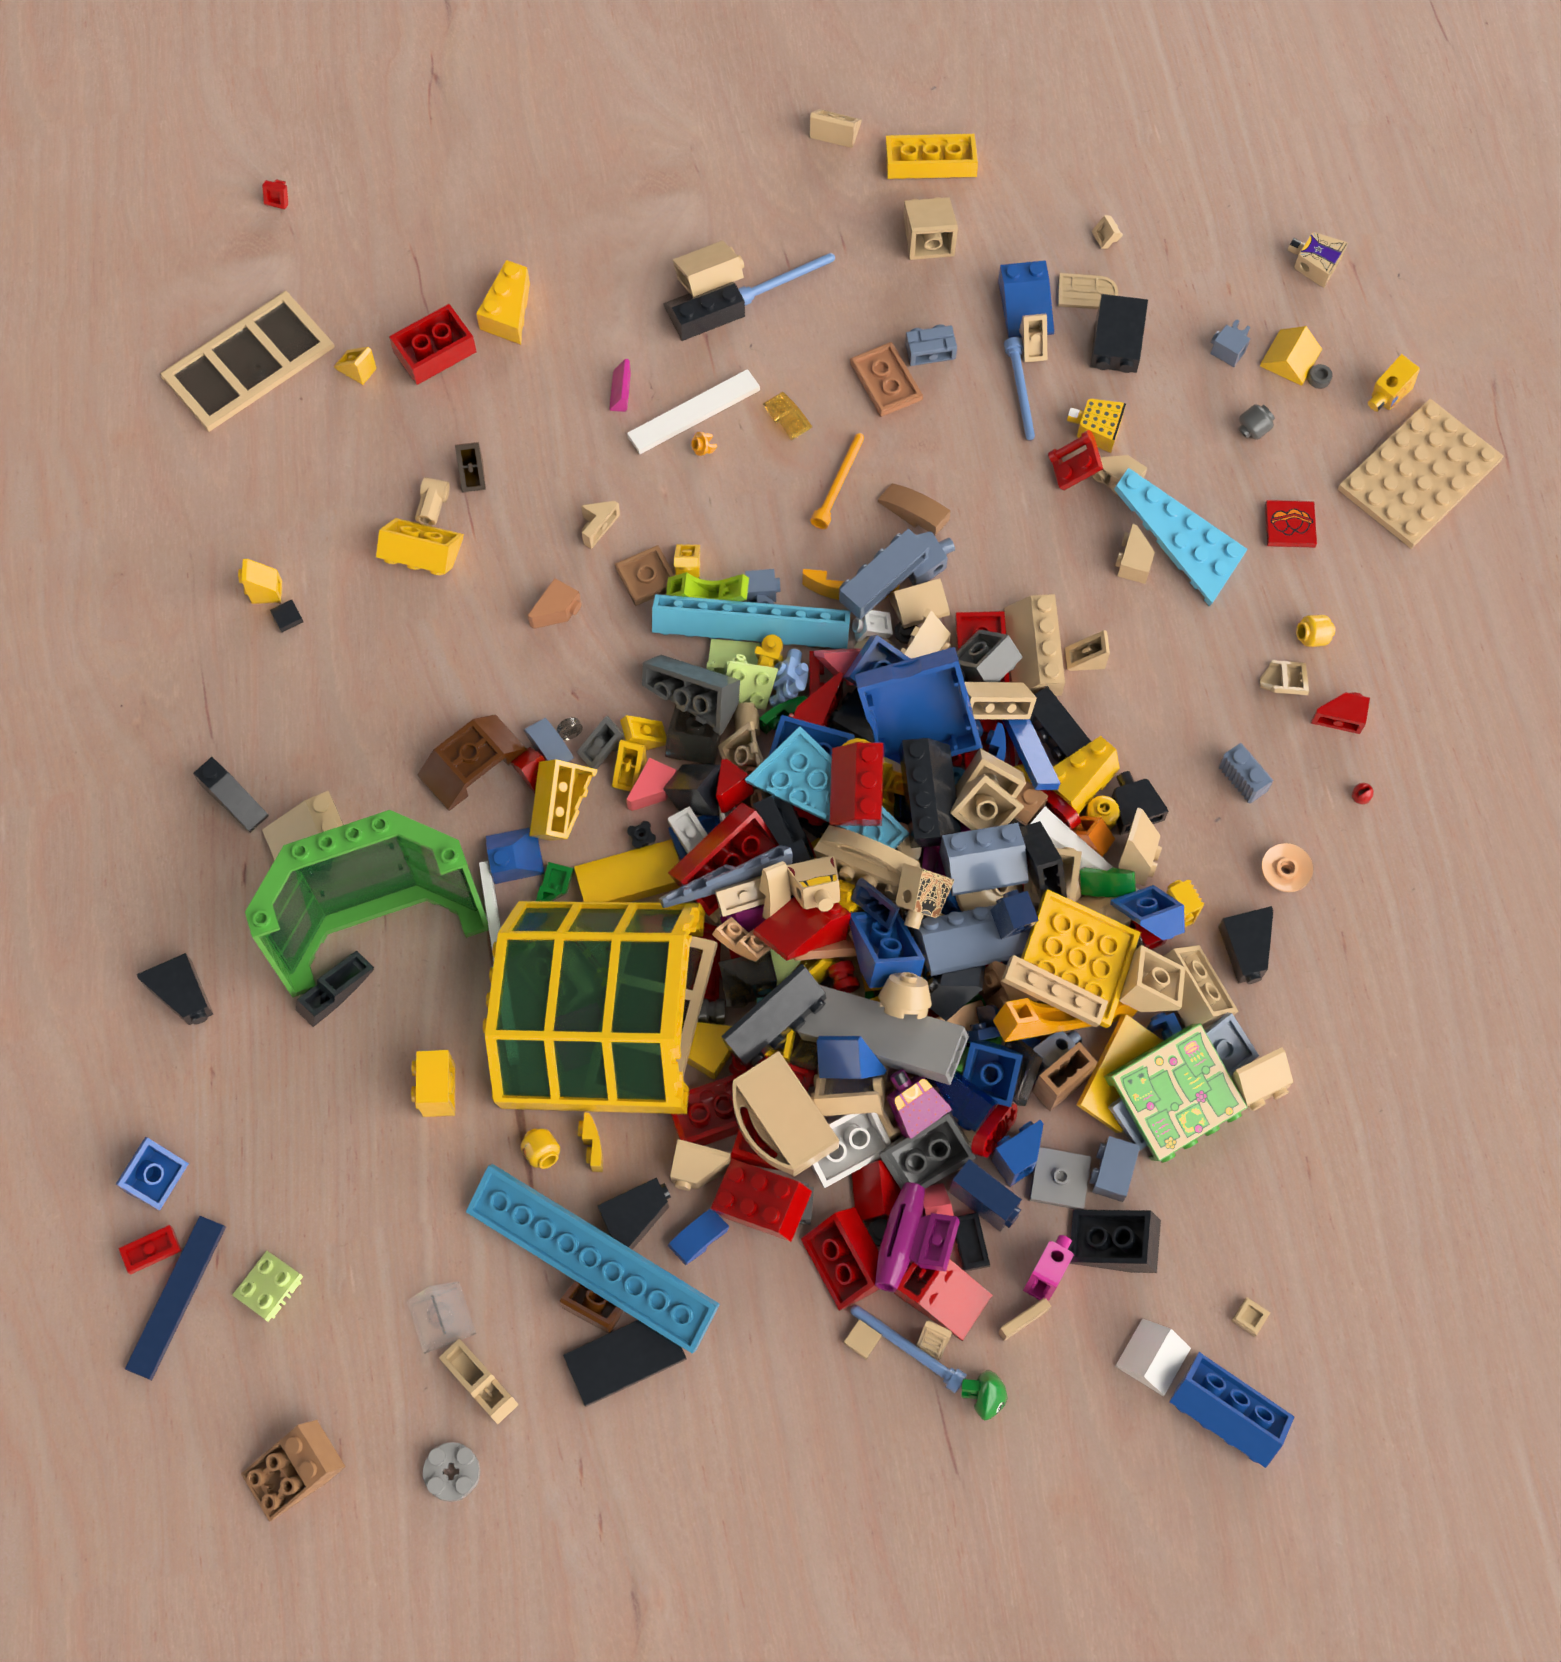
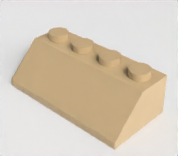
[1004,594,1065,696]

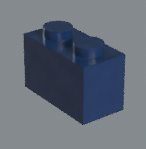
[990,890,1039,940]

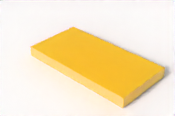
[1076,1014,1163,1133]

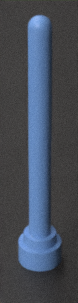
[738,253,835,306]
[1004,337,1035,440]
[851,1305,967,1393]

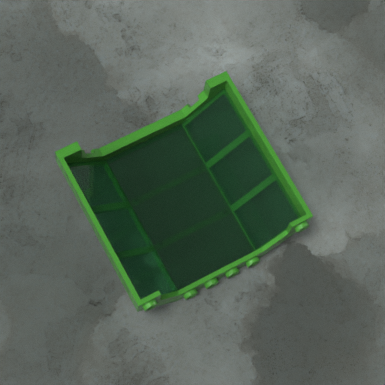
[245,810,489,998]

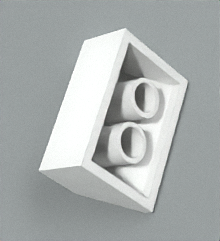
[810,1113,891,1188]

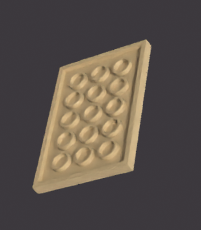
[1337,399,1504,549]

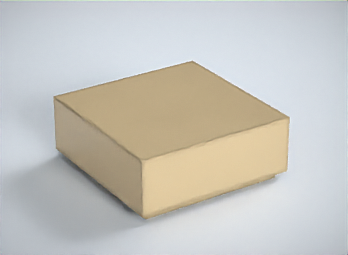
[1232,1297,1270,1337]
[844,1319,882,1359]

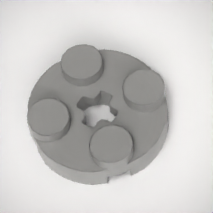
[423,1442,480,1502]

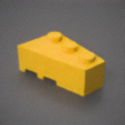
[476,260,530,345]
[1053,736,1120,815]
[529,759,598,841]

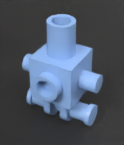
[769,649,809,707]

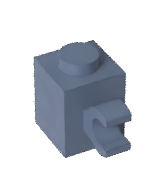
[1210,319,1250,367]
[745,569,781,604]

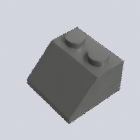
[956,629,1023,682]

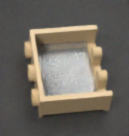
[811,1057,889,1116]

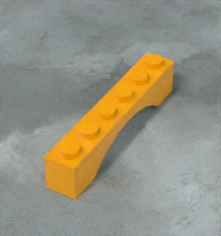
[993,998,1138,1042]

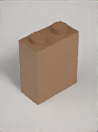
[1032,1042,1097,1111]

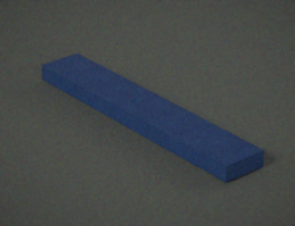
[125,1216,226,1381]

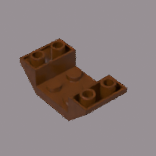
[417,714,527,811]

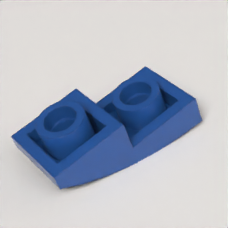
[986,723,1006,761]
[668,1209,729,1266]

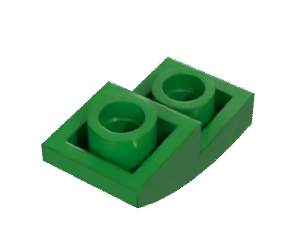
[759,696,807,735]
[1079,867,1136,898]

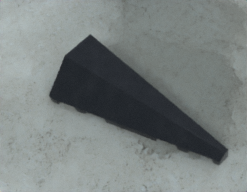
[753,795,815,864]

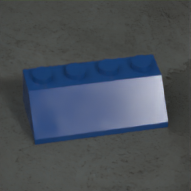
[1169,1352,1295,1468]

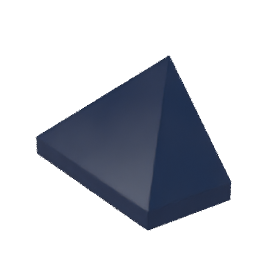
[851,878,900,930]

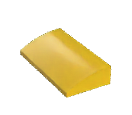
[886,134,978,179]
[574,839,680,902]

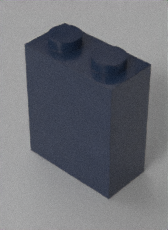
[949,1159,1022,1232]

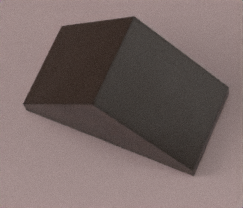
[455,442,486,492]

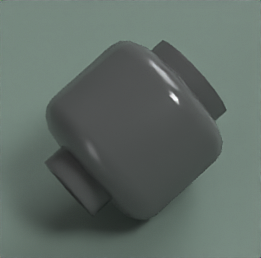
[1239,404,1275,440]

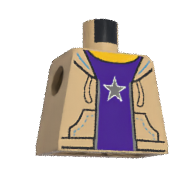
[1287,232,1348,288]

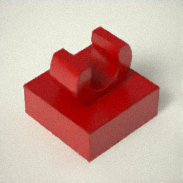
[262,179,289,209]

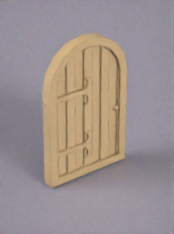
[1058,273,1119,309]

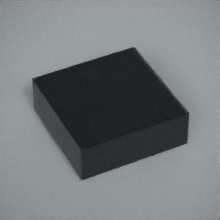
[270,599,304,632]

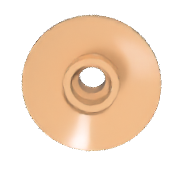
[1261,843,1313,892]

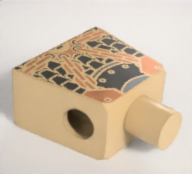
[896,863,954,929]

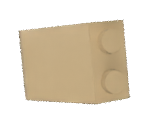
[903,197,958,260]

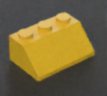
[376,518,464,575]

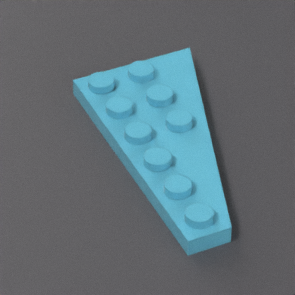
[1114,468,1248,606]
[745,727,910,849]

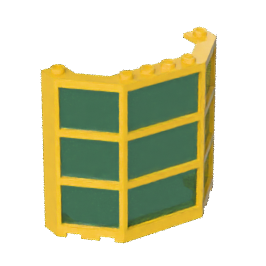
[483,901,705,1114]

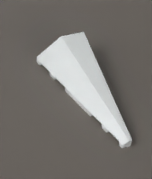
[1031,807,1139,891]

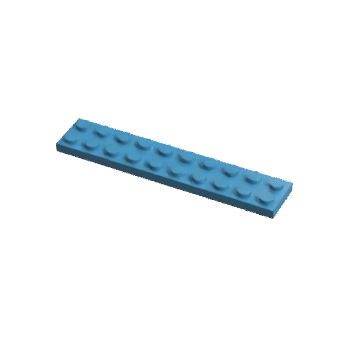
[466,1164,720,1354]

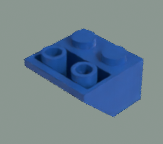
[991,1119,1044,1187]

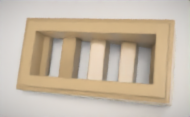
[916,1320,952,1360]

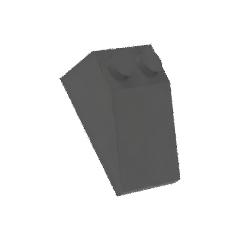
[879,1111,976,1189]

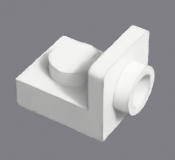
[852,610,893,641]

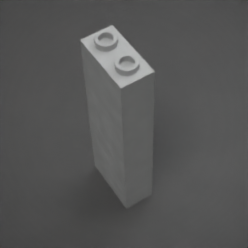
[797,985,969,1085]

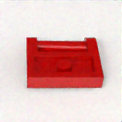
[1048,430,1104,491]

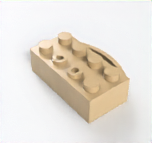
[814,825,921,913]
[733,1051,839,1177]

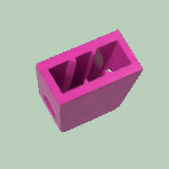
[1023,1235,1074,1301]

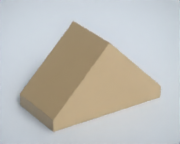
[1065,630,1110,671]

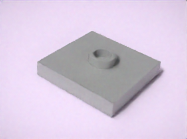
[1030,1147,1091,1210]

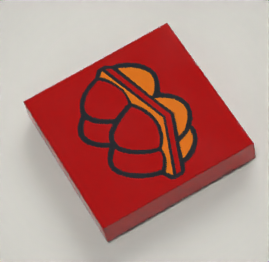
[1265,500,1317,548]

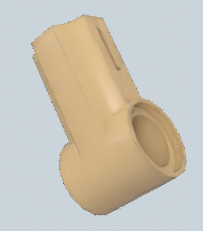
[415,477,450,526]

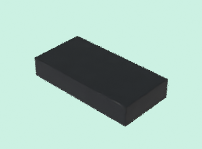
[955,1212,990,1272]

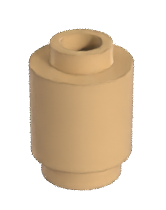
[734,702,760,737]

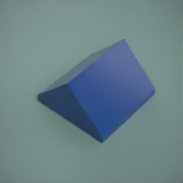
[817,1036,887,1079]
[116,1137,189,1211]

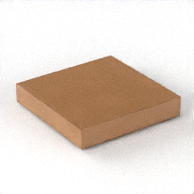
[615,545,675,606]

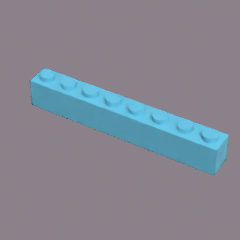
[652,594,851,649]

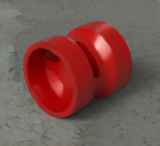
[828,960,860,993]

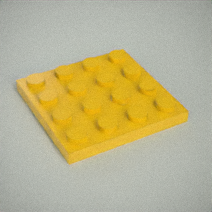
[1021,889,1141,1028]

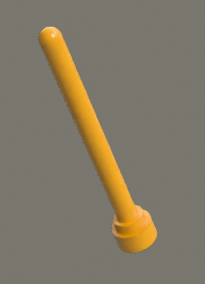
[810,433,864,529]

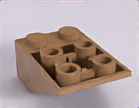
[241,1420,346,1522]

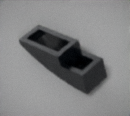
[296,950,374,1027]

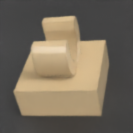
[1092,215,1123,249]

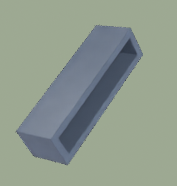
[839,529,929,620]

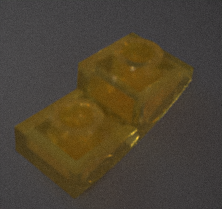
[763,392,812,441]

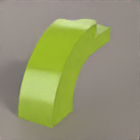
[666,572,749,601]

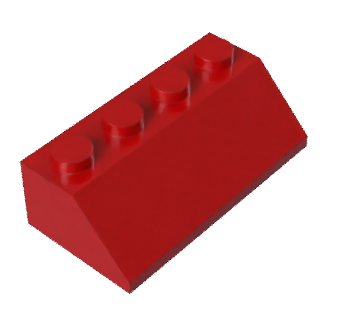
[668,803,779,916]

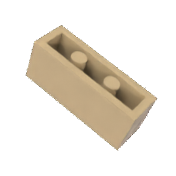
[965,682,1037,719]

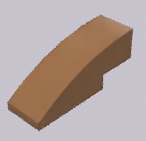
[878,483,951,536]

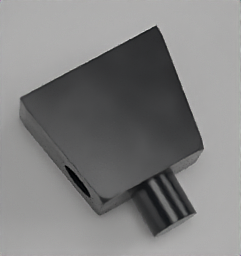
[1111,771,1169,835]

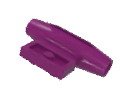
[875,1182,960,1292]

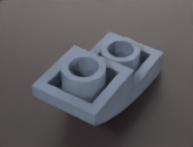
[524,718,574,762]

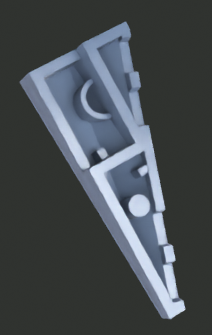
[659,845,793,908]

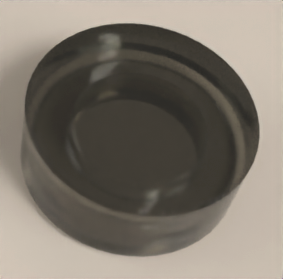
[557,717,583,740]

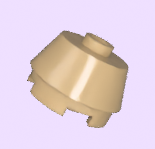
[878,972,932,1019]

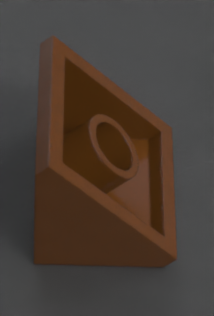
[560,1281,623,1334]

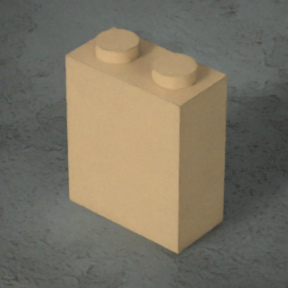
[673,240,744,297]

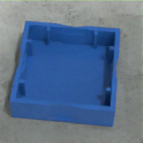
[855,647,982,764]

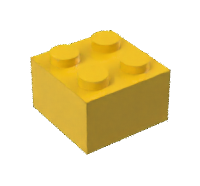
[411,1050,456,1117]

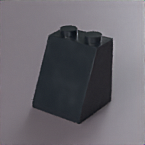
[1091,294,1148,373]

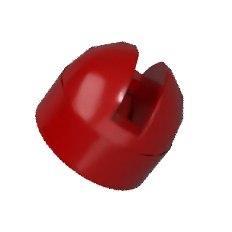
[1352,782,1374,805]

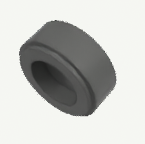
[1308,364,1333,389]

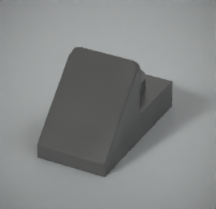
[577,716,624,769]

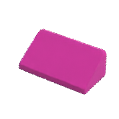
[609,359,631,412]

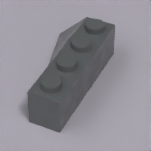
[642,655,740,735]

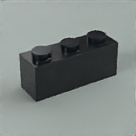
[1030,686,1091,763]

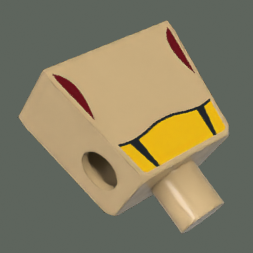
[787,855,840,911]

